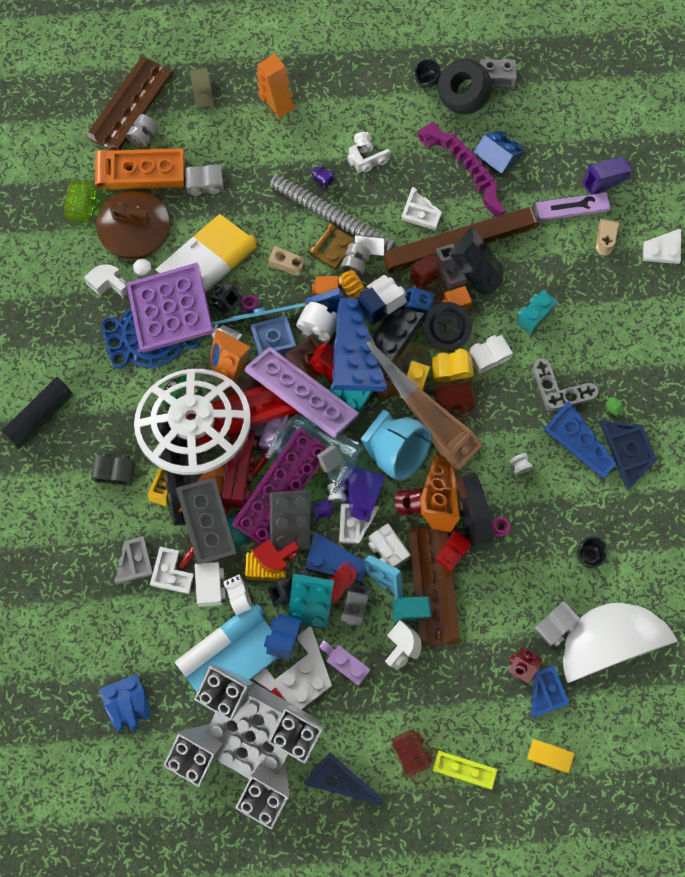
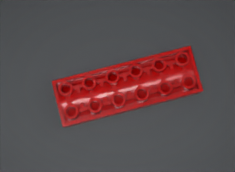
[186,385,299,446]

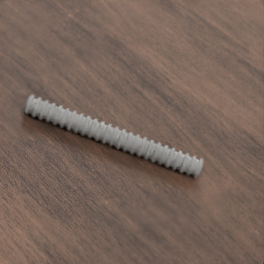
[270,173,395,251]

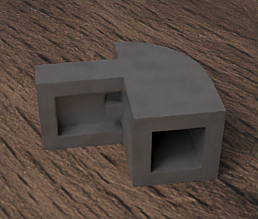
[435,244,467,289]
[341,584,370,625]

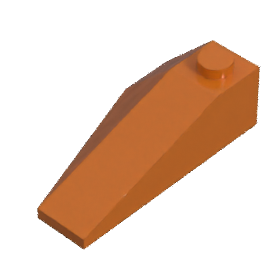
[420,454,460,532]

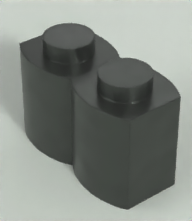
[91,453,135,486]

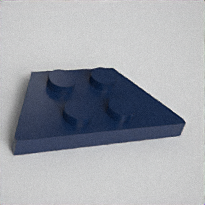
[599,419,657,490]

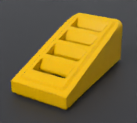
[148,467,169,506]

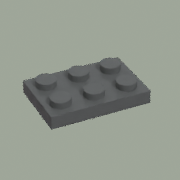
[270,490,310,552]

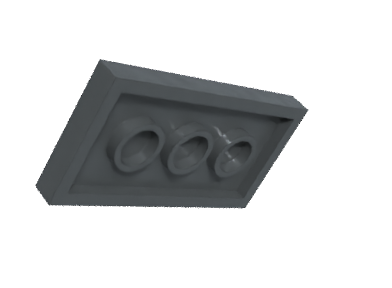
[176,477,236,565]

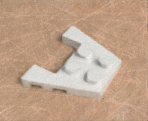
[253,627,332,710]

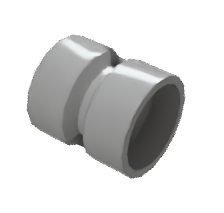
[126,114,159,149]
[340,243,371,277]

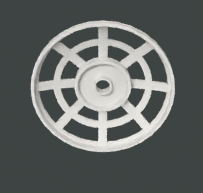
[134,369,251,475]

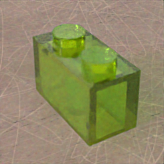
[63,179,96,222]

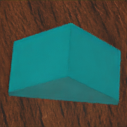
[392,597,432,623]

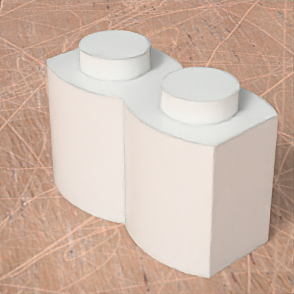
[366,275,407,314]
[469,335,513,374]

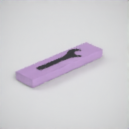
[535,193,610,221]

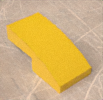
[527,739,575,774]

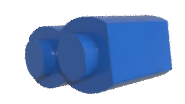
[264,613,302,661]

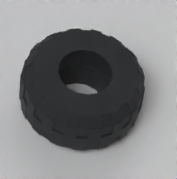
[437,59,492,115]

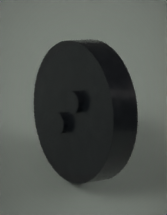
[456,471,493,552]

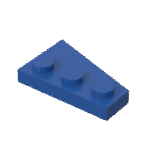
[305,531,366,583]

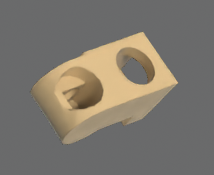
[267,246,305,276]

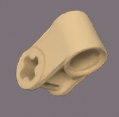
[596,219,619,256]

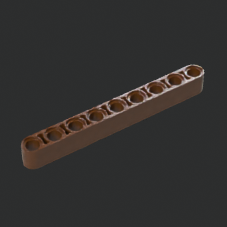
[381,207,540,273]

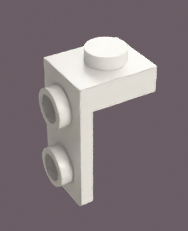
[347,145,391,173]

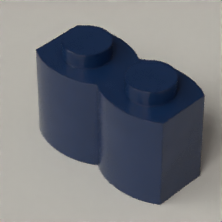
[358,287,387,326]

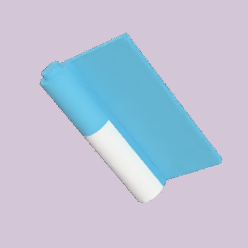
[174,603,279,711]

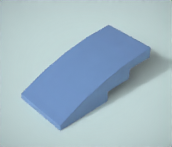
[250,315,296,360]

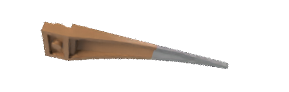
[367,341,482,470]

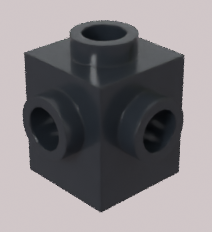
[209,283,243,312]

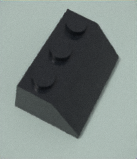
[449,227,503,294]

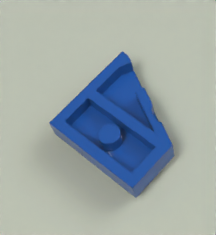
[306,288,347,314]
[531,666,569,718]

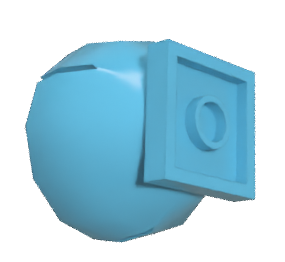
[361,409,432,481]

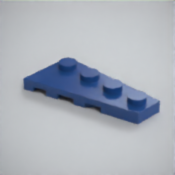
[544,400,616,479]

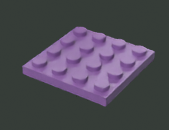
[126,263,214,353]

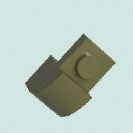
[189,67,214,108]

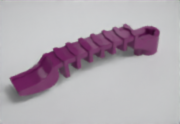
[417,122,506,217]

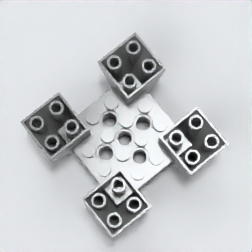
[163,664,323,830]

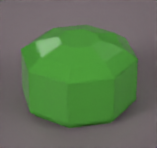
[605,397,624,416]

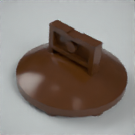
[96,191,170,259]

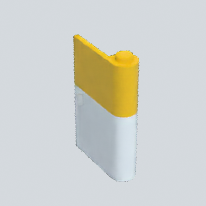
[155,214,257,293]

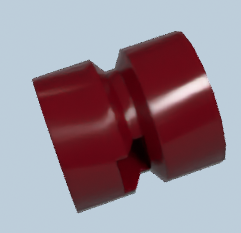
[395,488,423,516]

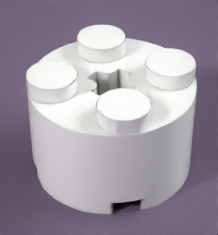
[296,302,338,343]

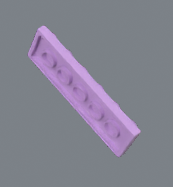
[245,347,359,438]

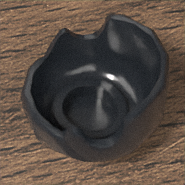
[414,59,441,88]
[577,536,607,569]

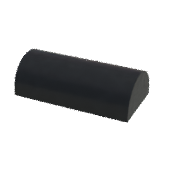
[1,377,74,450]

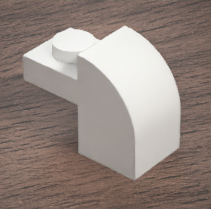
[84,264,128,298]
[385,620,422,670]

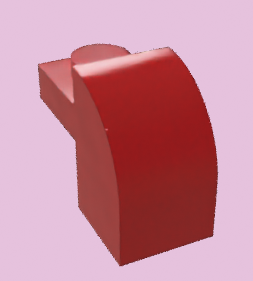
[434,530,472,572]
[252,540,299,573]

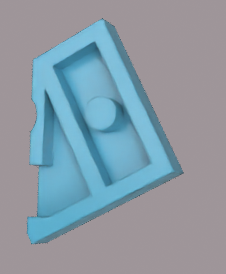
[365,555,403,601]

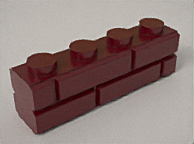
[221,430,258,508]

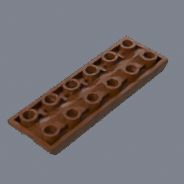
[87,56,174,151]
[408,528,460,647]

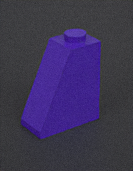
[583,156,632,195]
[345,464,385,522]

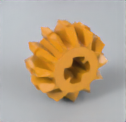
[338,270,365,299]

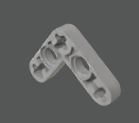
[533,358,598,411]

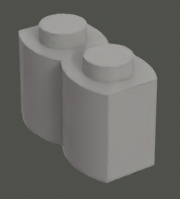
[185,165,224,196]
[533,601,580,647]

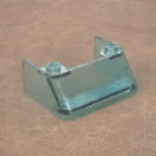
[266,414,363,493]

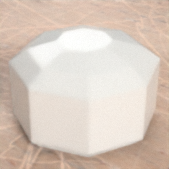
[133,259,152,278]

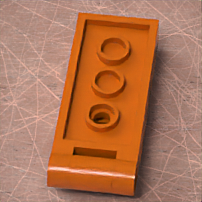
[95,148,185,190]

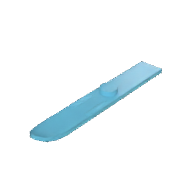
[212,303,306,325]

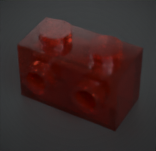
[390,729,432,779]

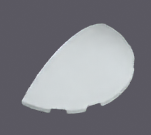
[563,603,678,683]

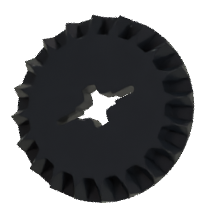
[423,302,472,351]

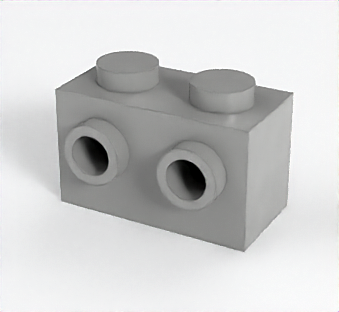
[480,58,516,87]

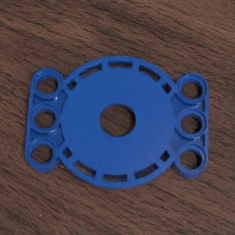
[102,308,201,369]

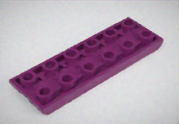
[232,427,328,544]

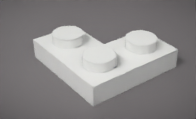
[150,547,194,594]

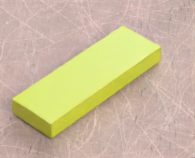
[432,750,498,790]

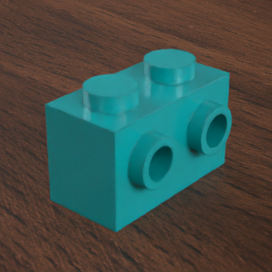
[517,290,557,335]

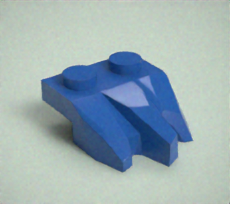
[99,674,151,733]

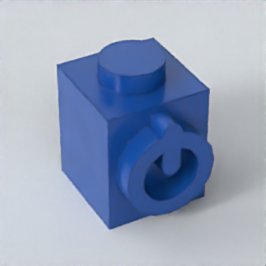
[403,288,434,313]

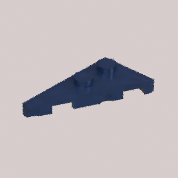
[304,752,384,805]

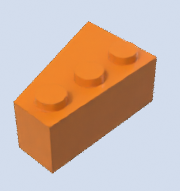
[256,54,296,118]

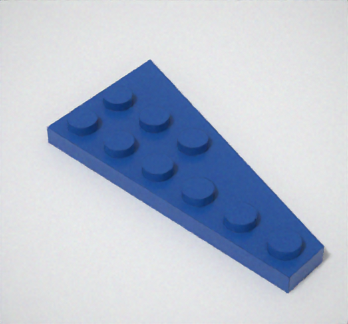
[331,298,387,391]

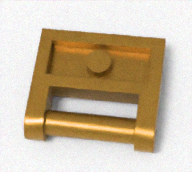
[308,223,355,270]

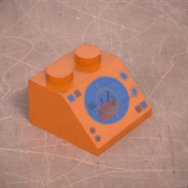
[208,329,250,383]

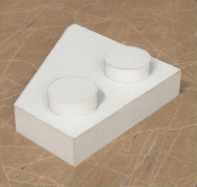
[401,187,442,231]
[643,229,681,264]
[339,503,379,545]

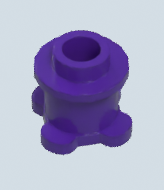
[312,165,335,190]
[311,498,334,522]

